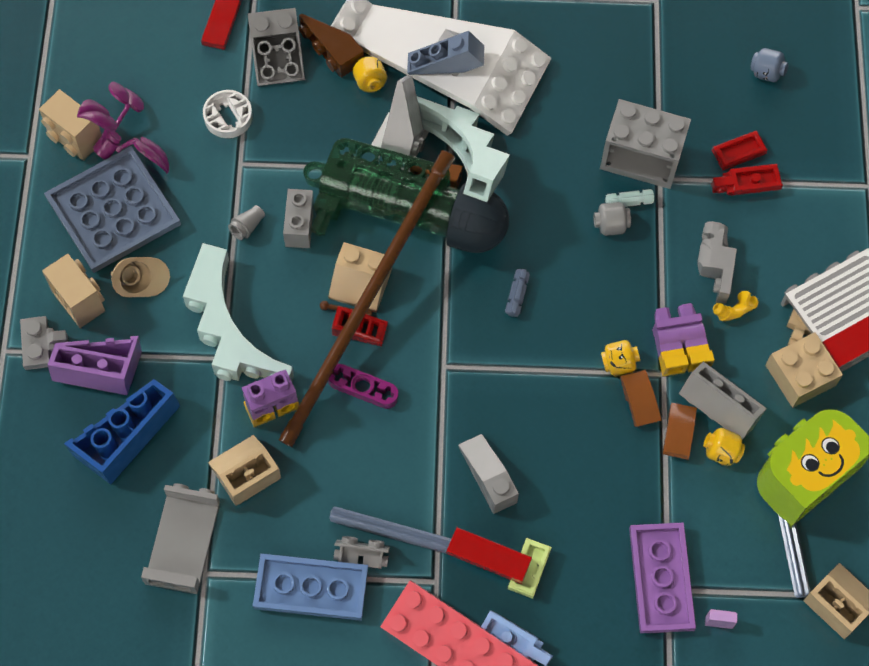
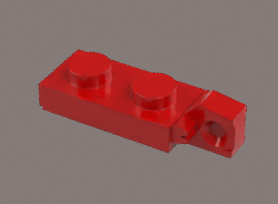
[711,164,783,195]

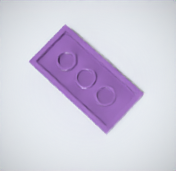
[629,523,696,634]

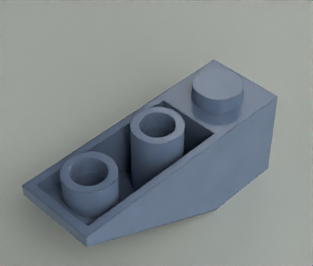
[407,31,484,75]

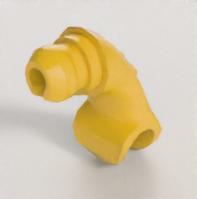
[713,291,759,321]

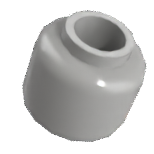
[593,202,631,235]

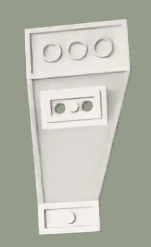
[331,0,551,136]

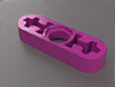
[328,364,398,409]

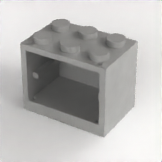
[600,99,691,189]

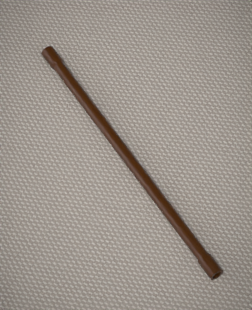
[278,150,455,448]

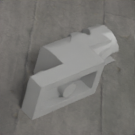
[698,221,737,304]

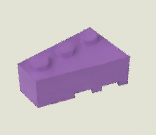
[48,336,142,395]

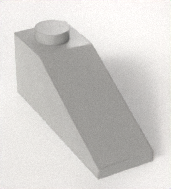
[458,434,519,514]

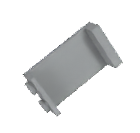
[141,483,220,594]

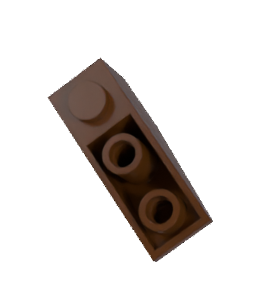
[298,14,364,78]

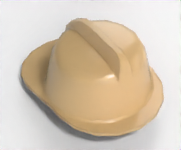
[111,257,170,297]

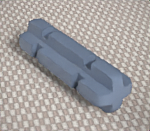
[505,269,530,317]

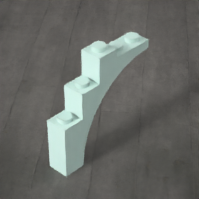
[417,96,510,202]
[183,243,294,382]

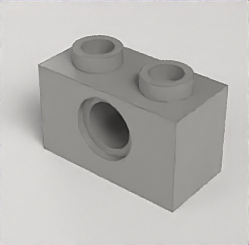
[283,189,314,248]

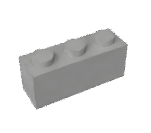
[679,362,767,440]

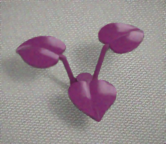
[77,82,169,174]

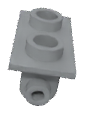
[333,536,390,569]

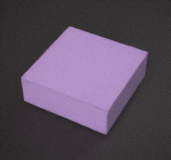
[705,609,737,629]

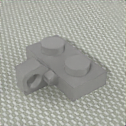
[20,316,69,370]

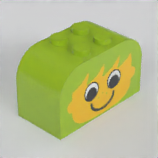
[757,410,869,527]

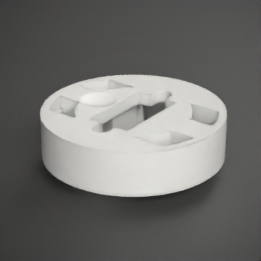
[203,90,253,138]

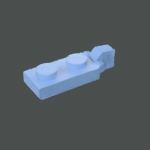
[481,610,553,666]

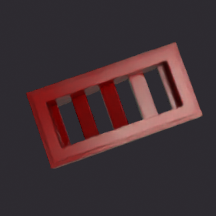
[332,306,388,346]

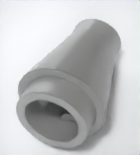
[228,205,265,240]

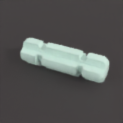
[605,189,654,207]

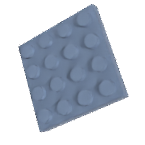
[44,146,181,273]

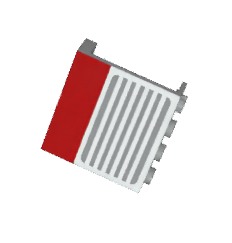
[781,248,869,372]

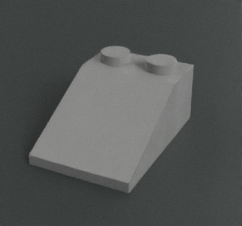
[380,75,425,162]

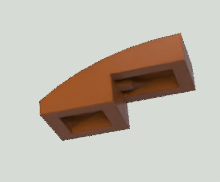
[620,370,661,427]
[663,402,697,459]

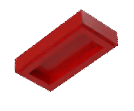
[712,130,767,170]

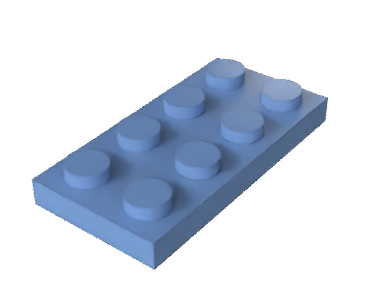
[253,553,368,621]

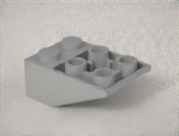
[248,8,305,86]

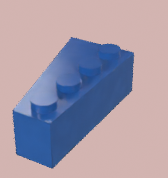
[64,379,180,485]

